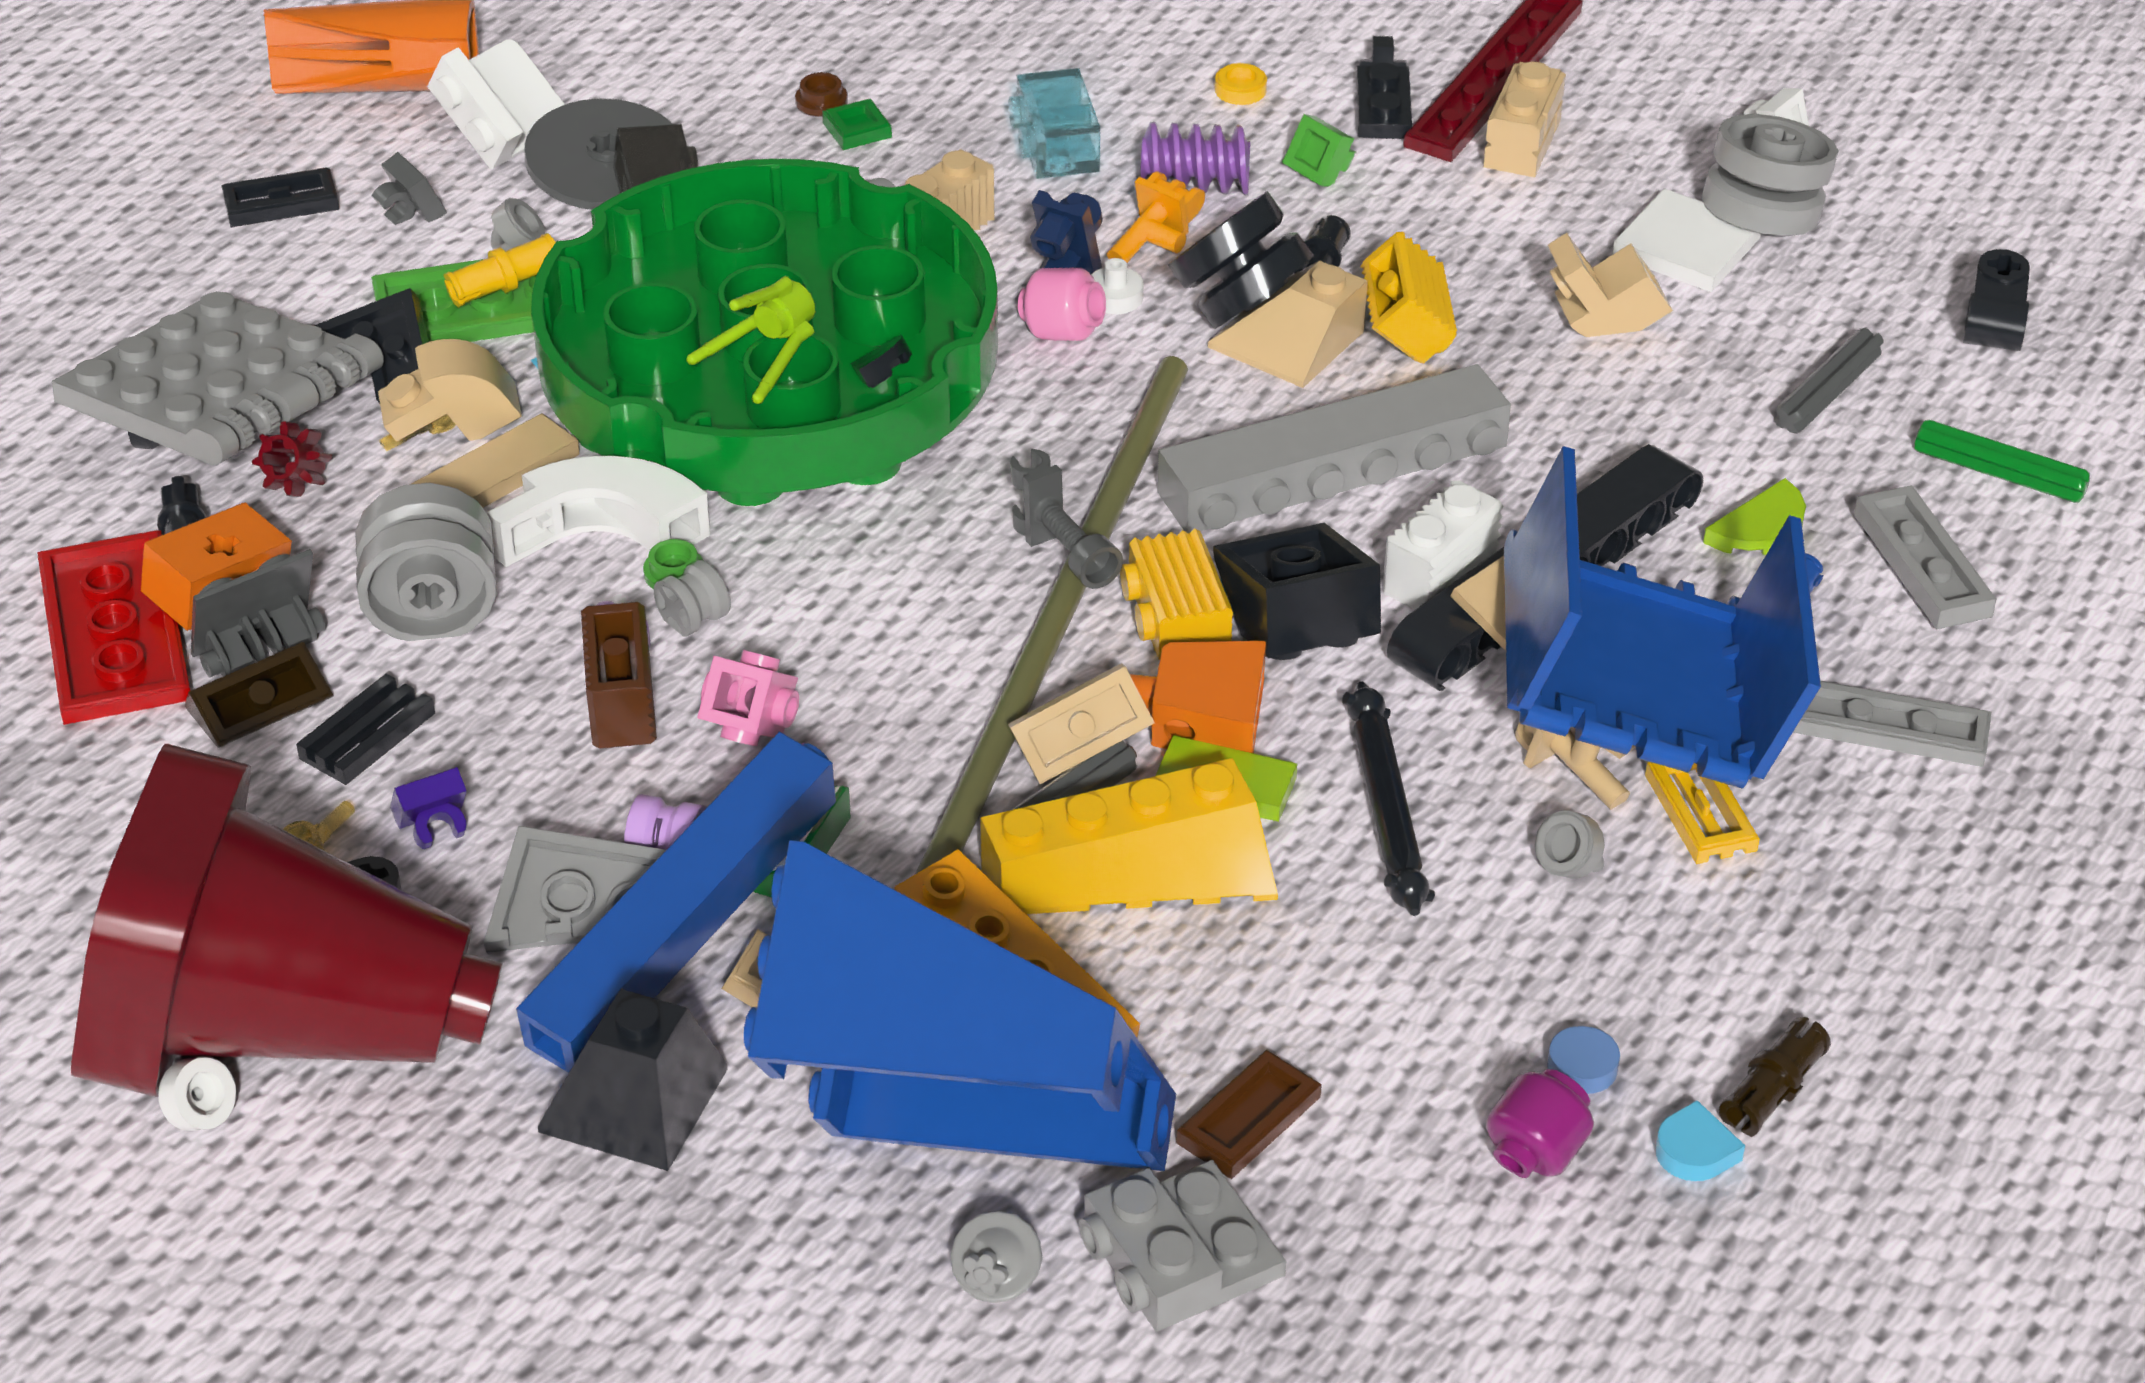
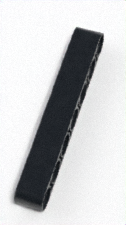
[1387,444,1703,691]

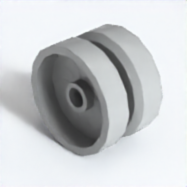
[1702,114,1839,236]
[355,483,497,641]

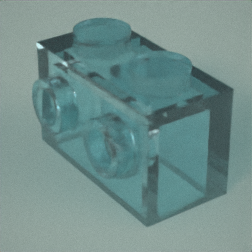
[1008,68,1100,179]

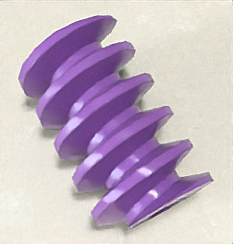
[1140,122,1251,195]

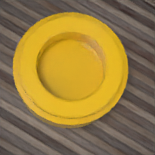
[1215,63,1267,105]

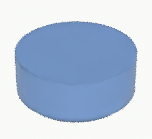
[1547,1026,1620,1094]

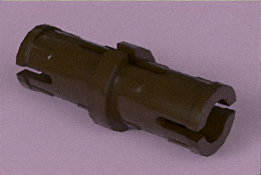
[1719,1017,1831,1137]

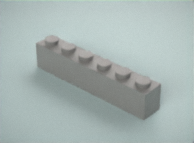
[1157,364,1511,533]

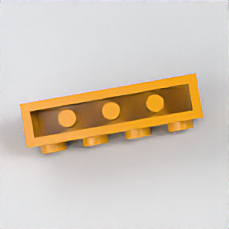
[894,849,1140,1038]

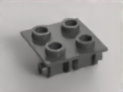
[191,549,326,678]

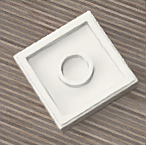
[1612,188,1761,292]

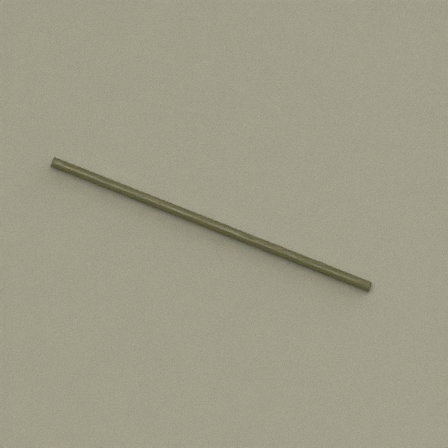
[915,356,1188,874]

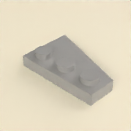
[483,826,666,952]

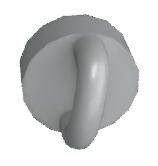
[491,198,545,251]
[1535,810,1605,879]

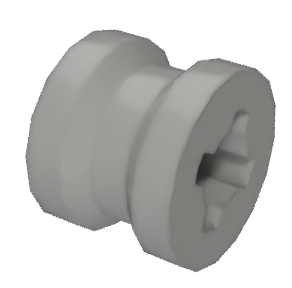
[654,560,731,637]

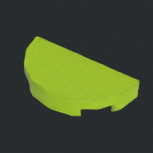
[1703,478,1806,555]

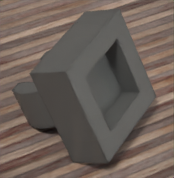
[372,152,447,225]

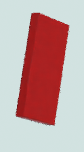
[37,530,191,725]

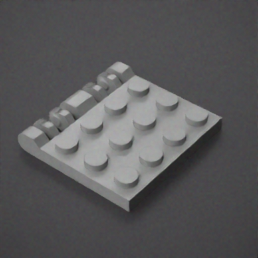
[52,291,384,465]

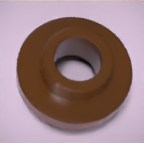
[795,72,848,116]

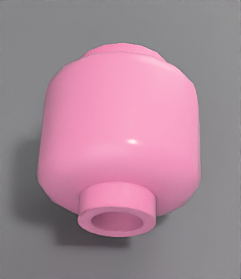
[1018,268,1106,341]

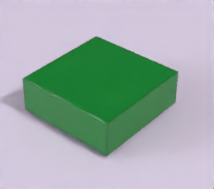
[822,99,892,150]

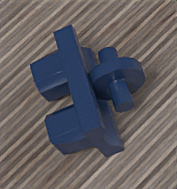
[1030,190,1103,274]

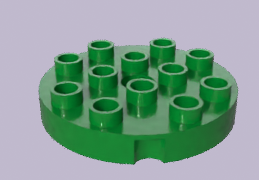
[531,158,998,506]

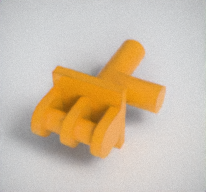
[1107,171,1205,263]

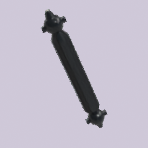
[1342,681,1435,916]

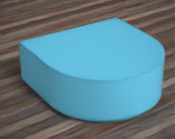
[1655,1100,1745,1181]

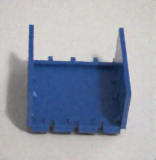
[1504,446,1821,789]

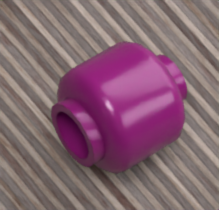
[1486,1069,1594,1178]

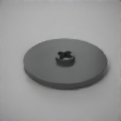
[524,99,686,210]

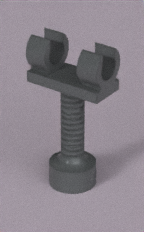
[1010,449,1123,589]

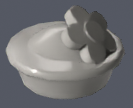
[950,1211,1043,1303]

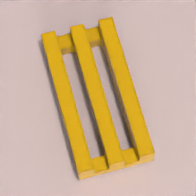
[1645,762,1760,864]

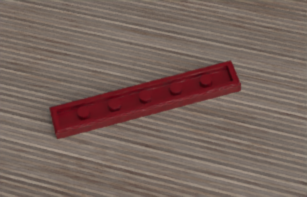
[1404,0,1583,163]

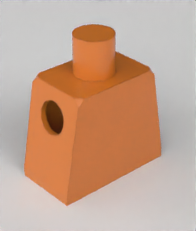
[1130,641,1266,753]

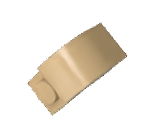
[1548,233,1673,337]
[378,339,522,441]

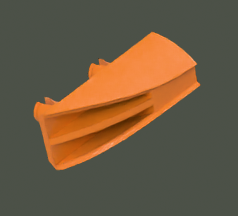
[263,0,479,94]

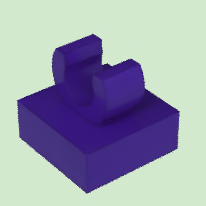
[390,767,467,849]

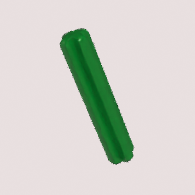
[1914,420,2090,503]

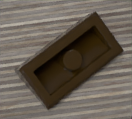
[185,642,333,748]

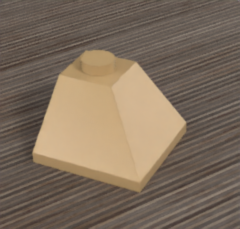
[1208,261,1368,388]

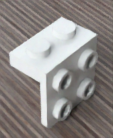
[427,39,565,169]

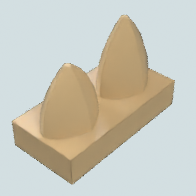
[1008,663,1155,784]

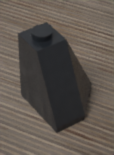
[538,989,728,1171]

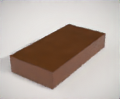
[1176,1049,1322,1180]

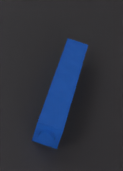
[516,731,836,1073]

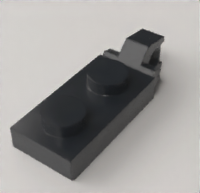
[1356,36,1412,139]

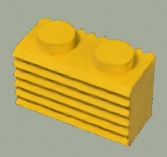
[1361,232,1457,364]
[1120,528,1233,660]

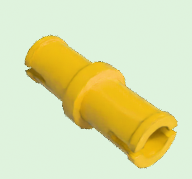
[444,233,555,308]

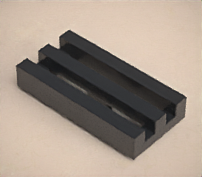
[221,167,340,228]
[296,673,435,785]

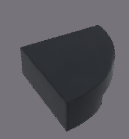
[851,334,912,388]

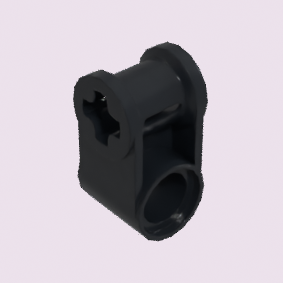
[1963,249,2030,351]

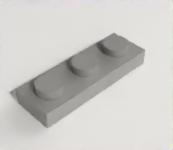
[1854,485,1997,630]

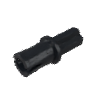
[1294,215,1351,274]
[157,476,206,535]

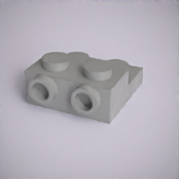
[1079,1160,1286,1332]

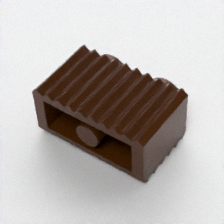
[581,602,657,749]

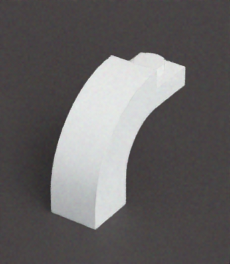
[486,456,710,567]

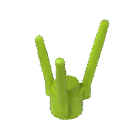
[687,276,815,404]

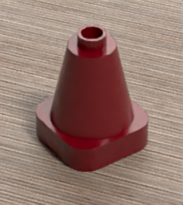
[71,743,503,1097]

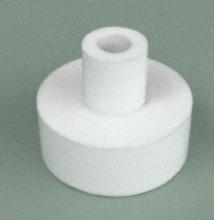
[1091,258,1144,314]
[159,1057,236,1131]

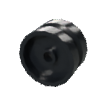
[1168,191,1314,329]

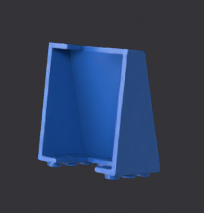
[744,840,1176,1171]

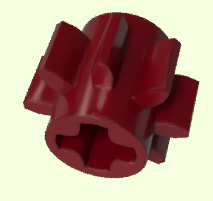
[252,421,333,497]

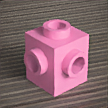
[697,650,799,746]

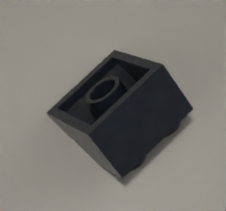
[1213,523,1381,660]

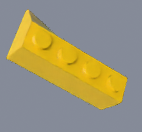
[980,758,1278,914]

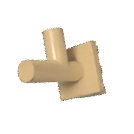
[1515,722,1630,810]

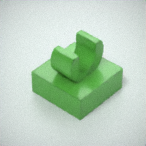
[1282,114,1356,187]

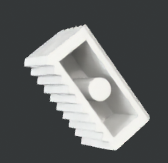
[1383,481,1504,610]

